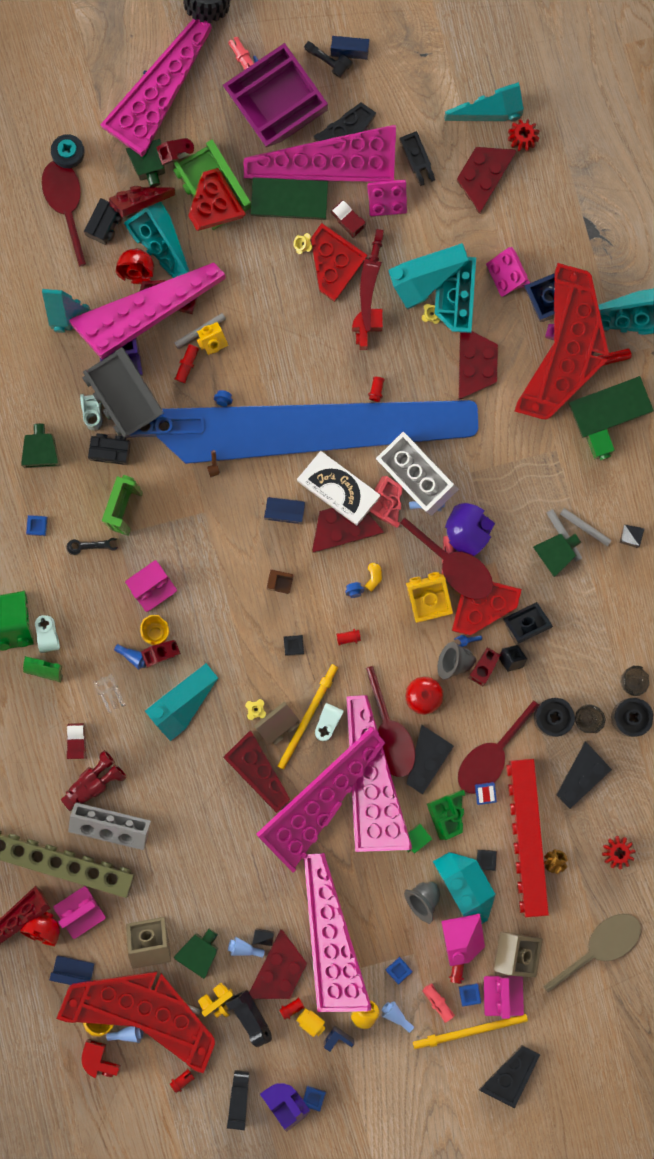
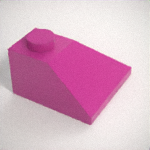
[441,914,485,966]

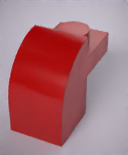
[352,309,383,350]
[81,1039,121,1078]

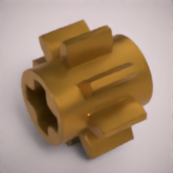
[544,849,568,875]

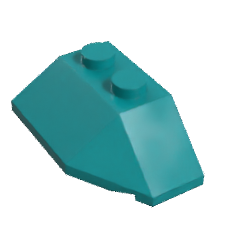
[434,257,476,333]
[433,852,496,924]

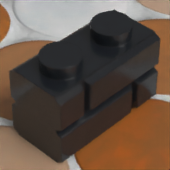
[84,198,123,245]
[88,433,131,465]

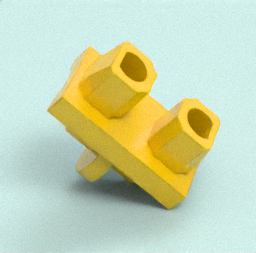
[198,983,234,1018]

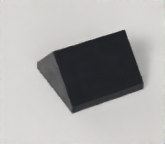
[503,602,553,645]

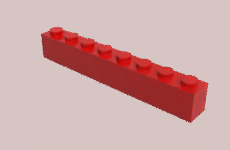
[506,759,549,918]

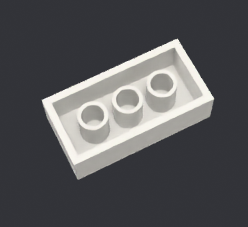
[376,432,459,516]

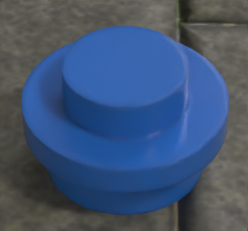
[214,390,233,407]
[345,582,364,598]

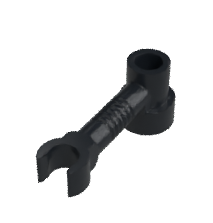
[304,41,353,78]
[66,538,118,555]

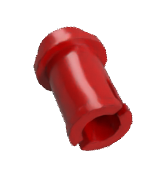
[368,376,385,402]
[336,629,361,645]
[449,964,464,984]
[279,997,305,1020]
[170,1069,195,1093]

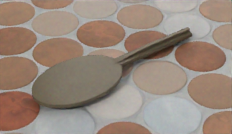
[543,914,641,992]

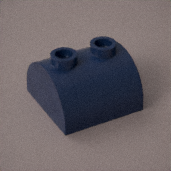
[524,273,555,322]

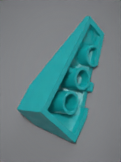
[124,202,189,278]

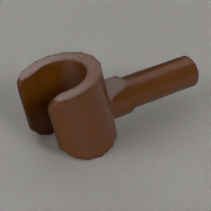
[207,450,220,477]

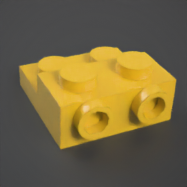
[406,572,453,623]

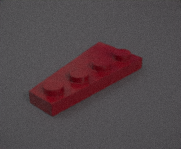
[223,730,290,813]
[0,886,51,944]

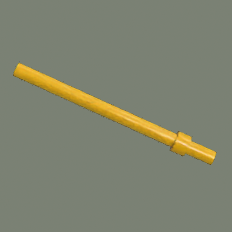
[278,664,338,770]
[413,1014,528,1050]

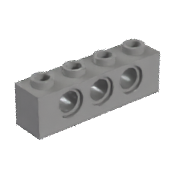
[68,802,151,850]

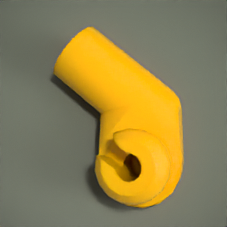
[365,563,382,592]

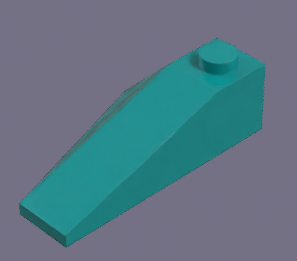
[444,82,524,122]
[388,243,469,309]
[598,288,654,335]
[42,289,91,333]
[145,663,218,741]

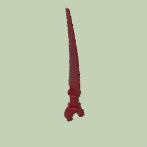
[360,229,384,331]

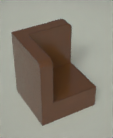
[267,569,294,594]

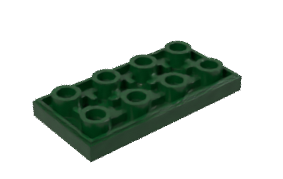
[251,177,328,220]
[568,376,654,438]

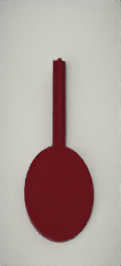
[42,161,86,267]
[400,517,493,599]
[366,666,415,777]
[458,700,539,794]

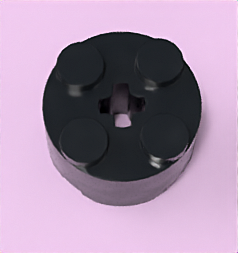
[534,698,575,737]
[611,698,653,737]

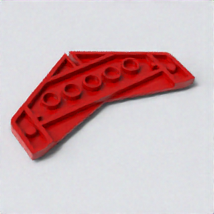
[514,263,609,420]
[56,971,215,1074]

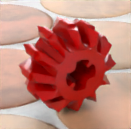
[508,119,540,152]
[602,836,636,870]

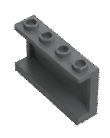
[82,347,164,438]

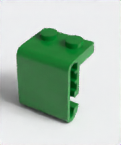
[0,591,34,651]

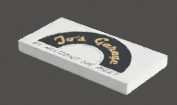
[297,451,381,526]

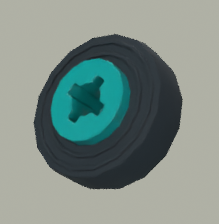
[51,134,85,168]

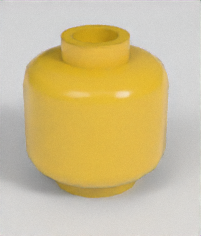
[351,1000,380,1029]

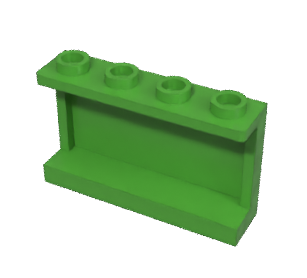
[173,139,251,230]
[102,475,143,536]

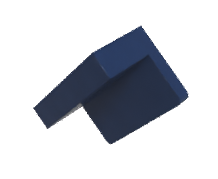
[331,36,369,60]
[264,497,305,524]
[49,955,95,985]
[324,1026,354,1052]

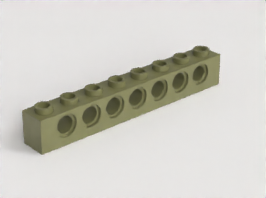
[0,830,135,898]

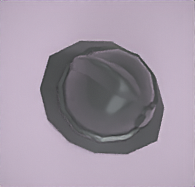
[437,642,476,680]
[404,882,440,924]

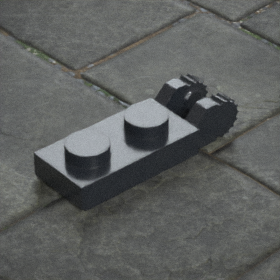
[399,131,435,187]

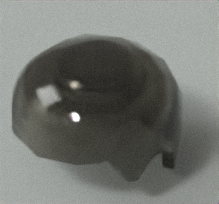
[620,665,649,696]
[575,704,606,734]

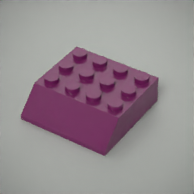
[223,43,328,147]

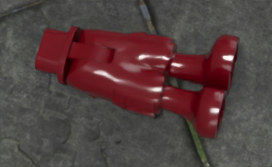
[61,750,127,811]

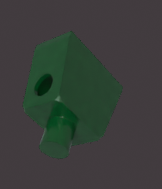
[126,139,165,187]
[21,423,60,468]
[533,534,582,577]
[174,928,218,979]

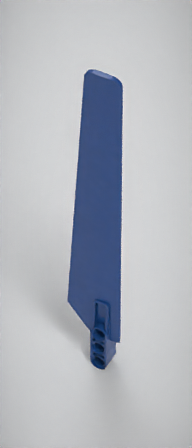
[127,400,478,464]

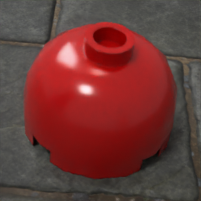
[116,248,154,284]
[405,676,444,715]
[20,912,60,947]

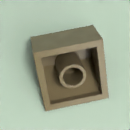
[254,702,299,745]
[126,917,171,969]
[494,932,543,977]

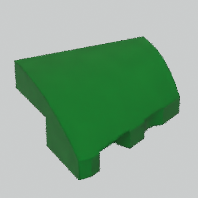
[23,656,63,683]
[427,790,465,840]

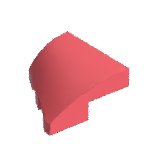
[369,476,402,528]

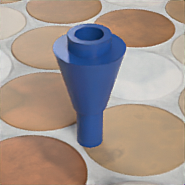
[114,644,146,670]

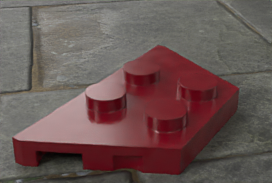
[456,147,517,213]
[109,186,176,217]
[458,331,498,400]
[312,508,384,553]
[249,929,307,999]

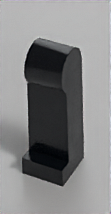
[226,990,272,1047]
[227,1070,249,1131]

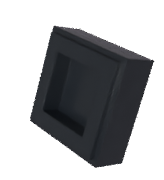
[284,635,304,656]
[476,849,497,871]

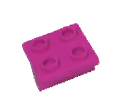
[367,180,407,216]
[486,247,530,297]
[125,560,177,612]
[53,886,106,939]
[484,976,524,1019]

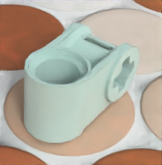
[80,394,103,431]
[35,615,60,653]
[315,703,344,741]

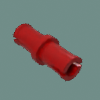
[174,344,199,384]

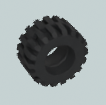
[183,0,230,23]

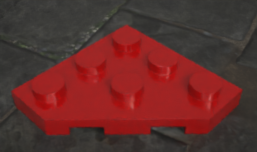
[188,168,245,231]
[311,223,368,302]
[452,582,522,636]

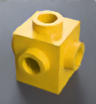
[197,322,229,355]

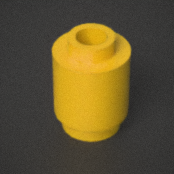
[296,1008,326,1037]

